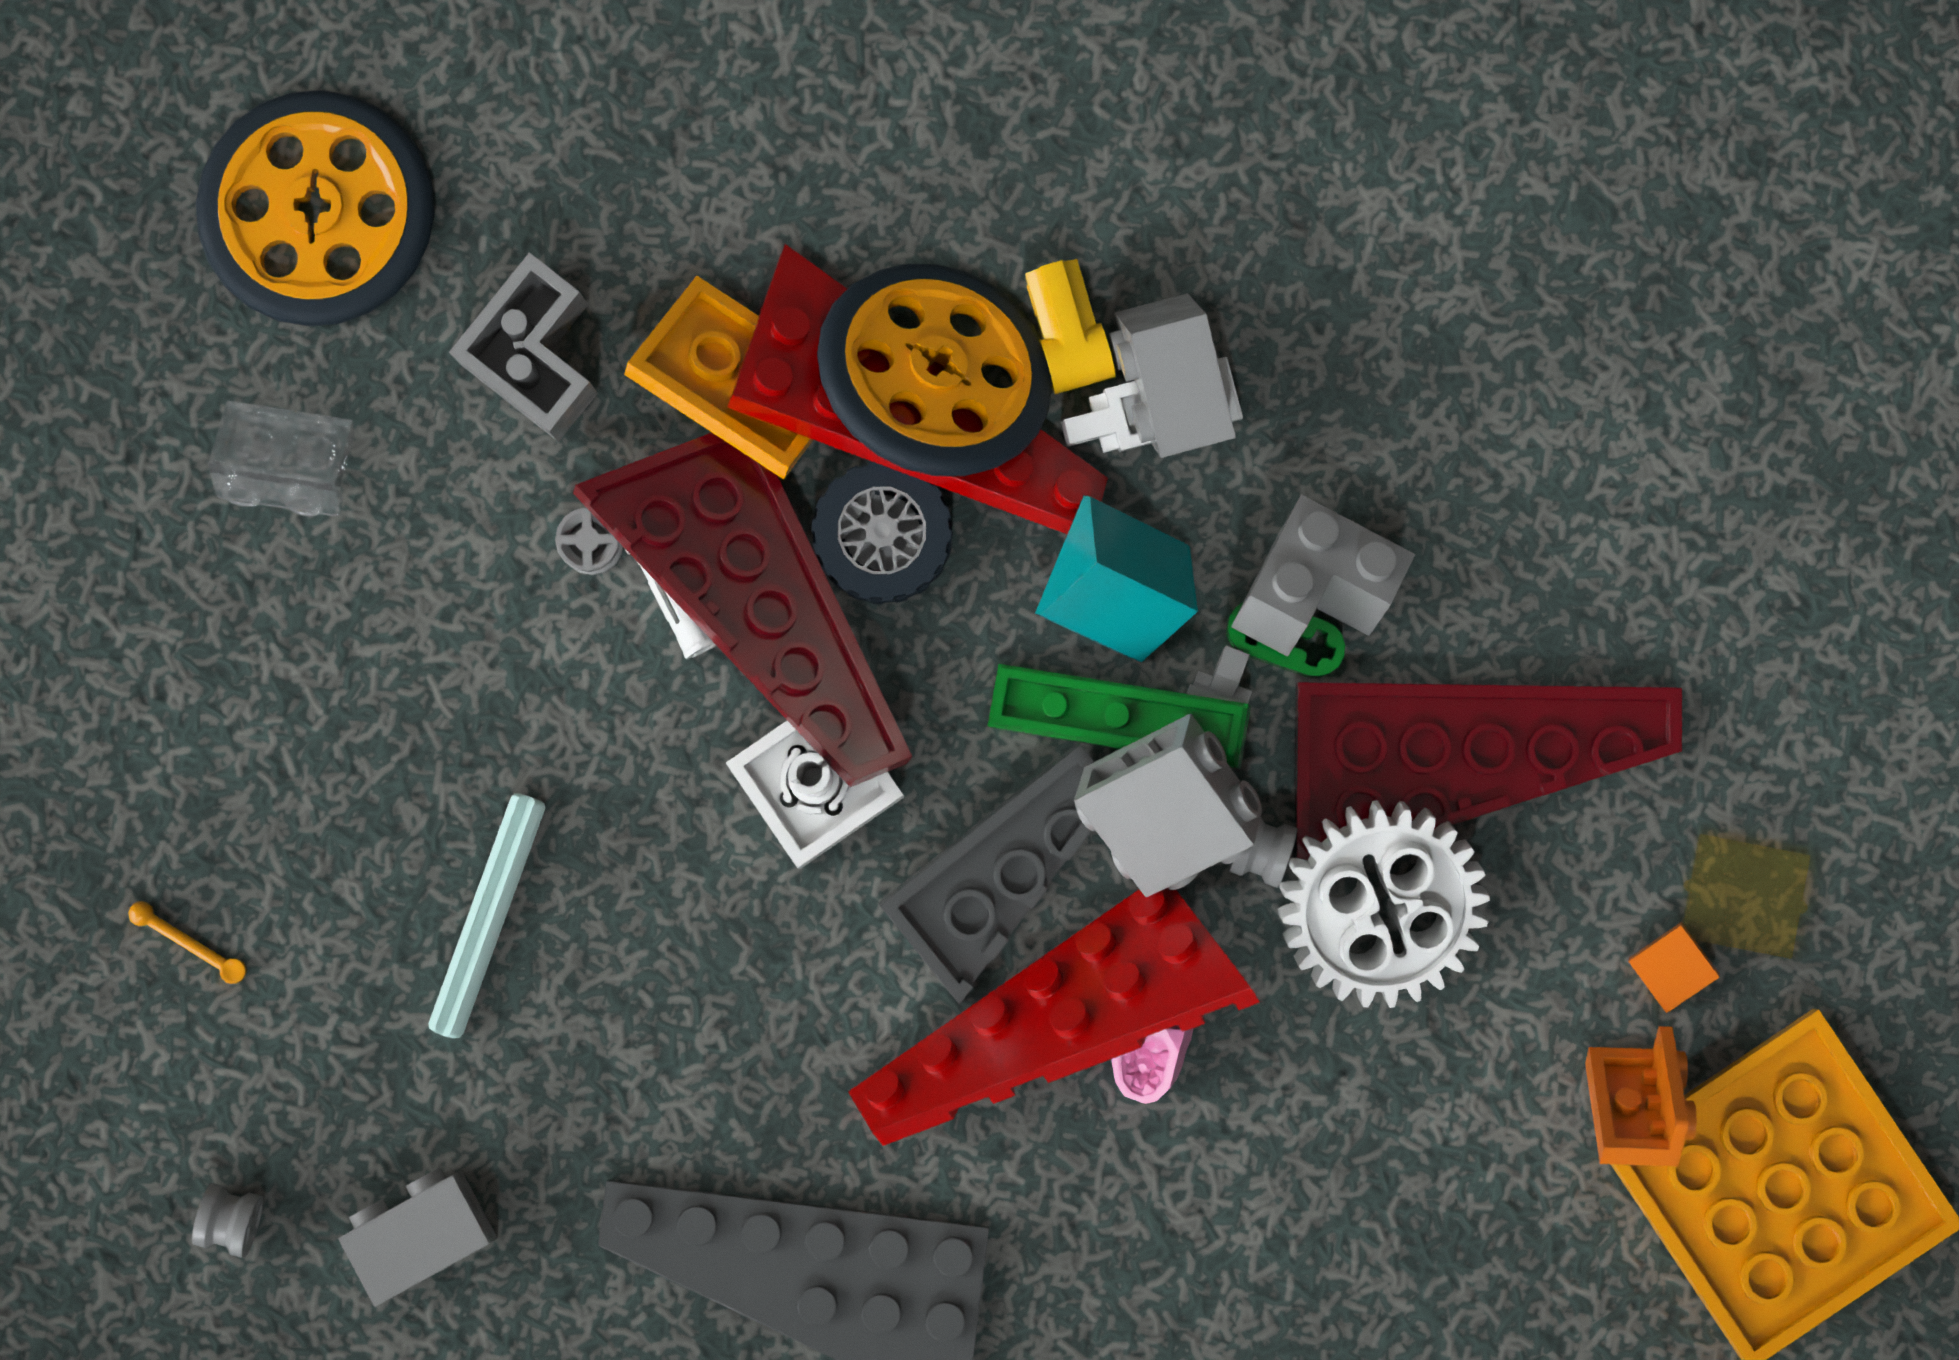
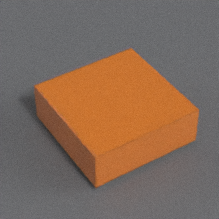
[1628,922,1720,1014]

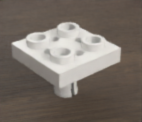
[726,721,905,869]

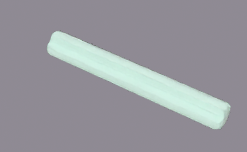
[428,793,545,1038]

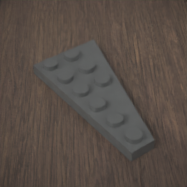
[598,1179,989,1360]

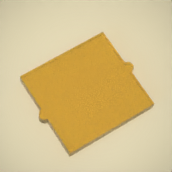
[1683,834,1810,959]

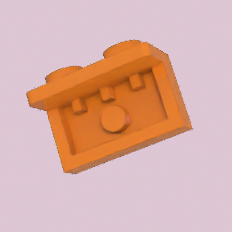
[1585,1026,1697,1166]

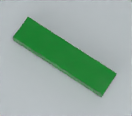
[988,664,1251,769]

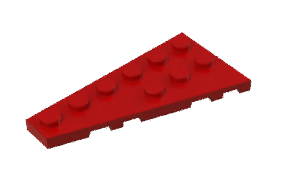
[727,244,1108,534]
[848,887,1260,1146]

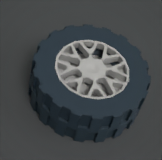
[811,461,953,605]

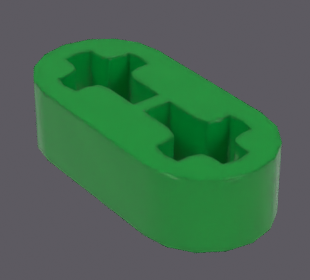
[1226,601,1345,678]

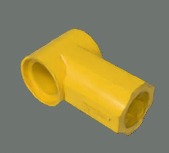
[1025,259,1116,394]

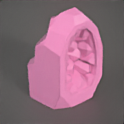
[1111,1025,1194,1104]

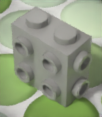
[1074,713,1262,898]

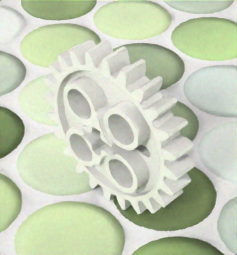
[1278,801,1490,1008]

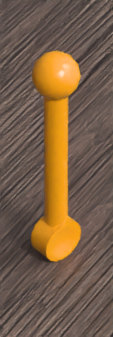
[128,901,247,984]

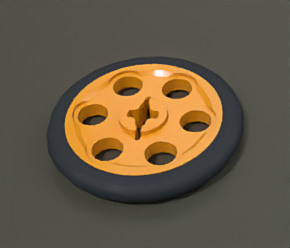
[196,90,435,326]
[817,264,1052,476]

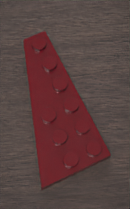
[573,432,912,787]
[1294,682,1682,875]

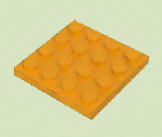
[1611,1009,1959,1360]

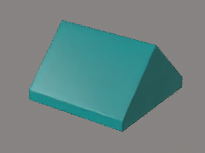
[1035,495,1198,662]

